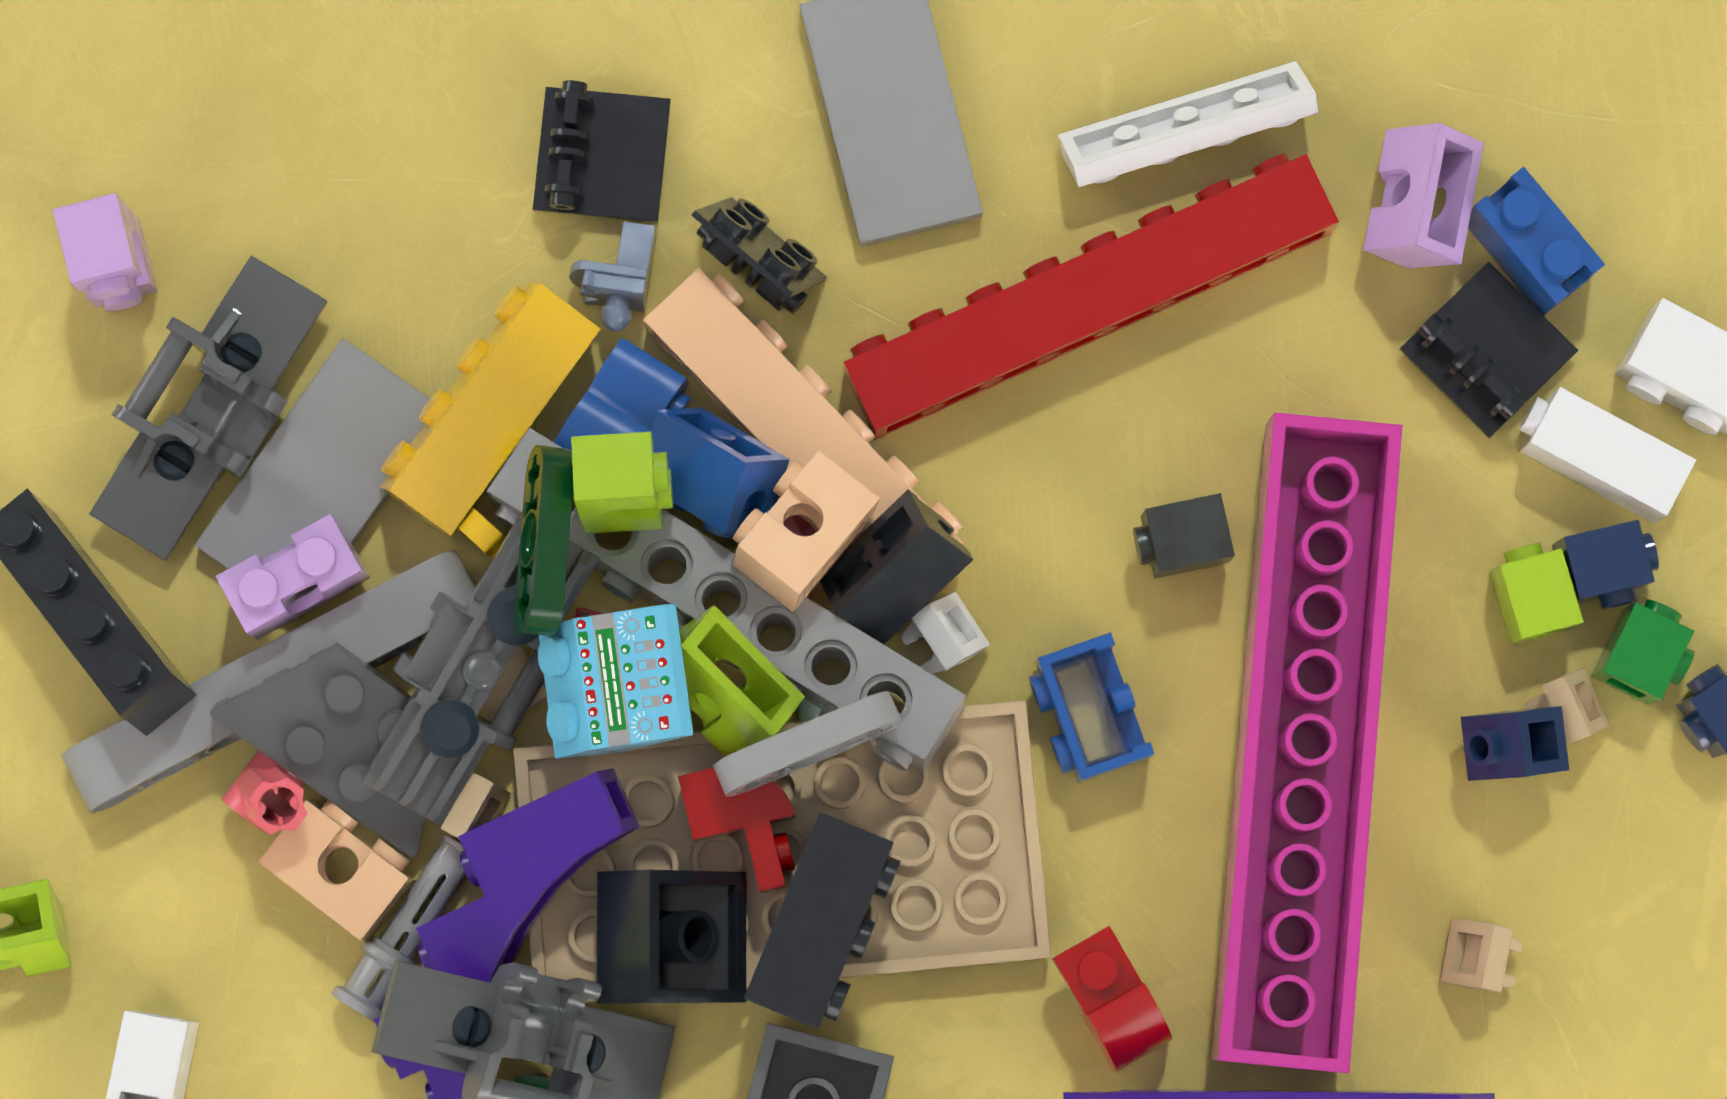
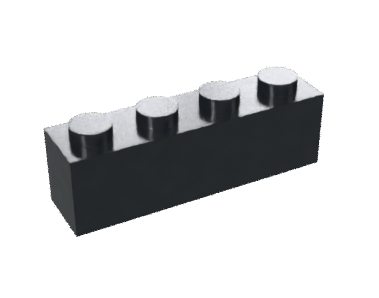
[0,488,197,736]

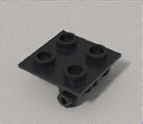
[533,80,671,223]
[691,197,827,315]
[1399,262,1579,438]

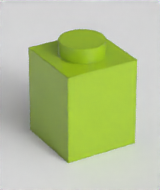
[1489,543,1584,645]

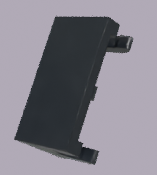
[820,489,973,644]

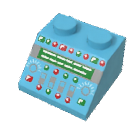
[538,604,693,759]

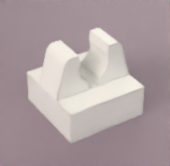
[902,592,990,674]

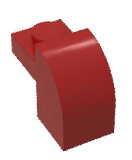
[678,767,796,893]
[1052,926,1173,1072]

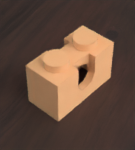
[732,450,880,613]
[258,800,416,941]

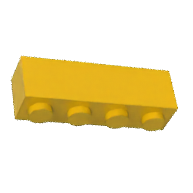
[379,283,601,536]

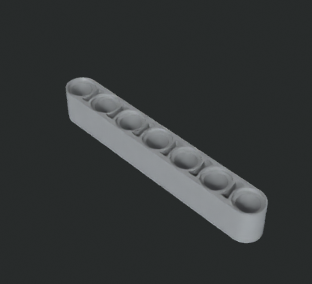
[61,550,475,814]

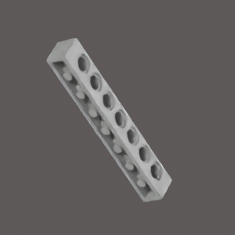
[487,428,966,772]

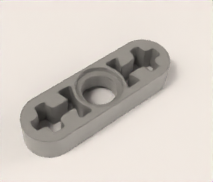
[713,691,902,797]

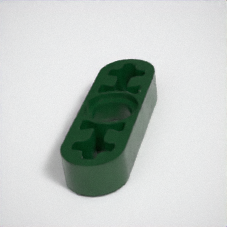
[514,445,573,637]

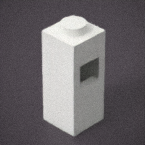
[1519,387,1696,524]
[106,1010,199,1099]

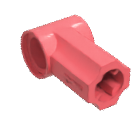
[221,750,308,835]

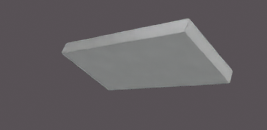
[800,0,983,247]
[194,338,430,619]

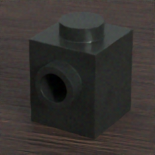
[1133,493,1235,579]

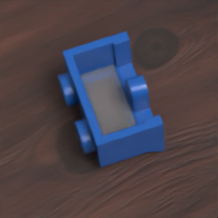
[1029,632,1154,783]

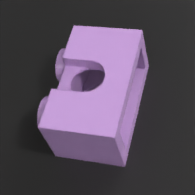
[1363,123,1484,269]
[52,193,157,311]
[216,514,370,640]

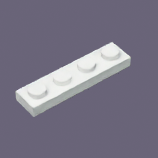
[1058,61,1319,188]

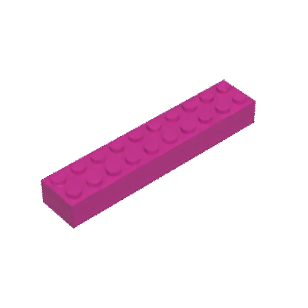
[1211,412,1403,1073]

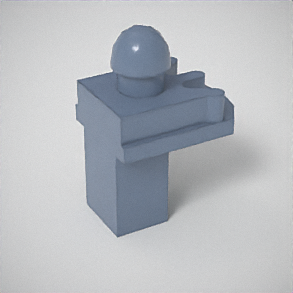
[569,221,656,332]

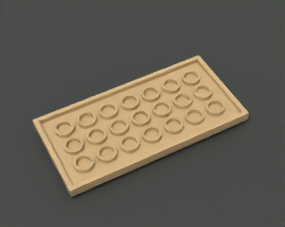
[513,700,1052,1002]

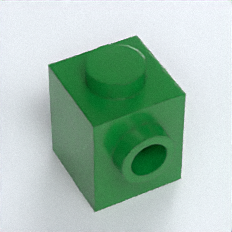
[1591,600,1695,705]

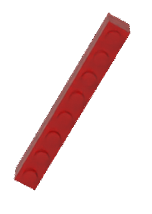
[844,154,1339,440]

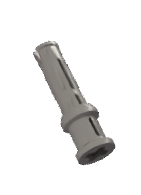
[331,835,466,1022]

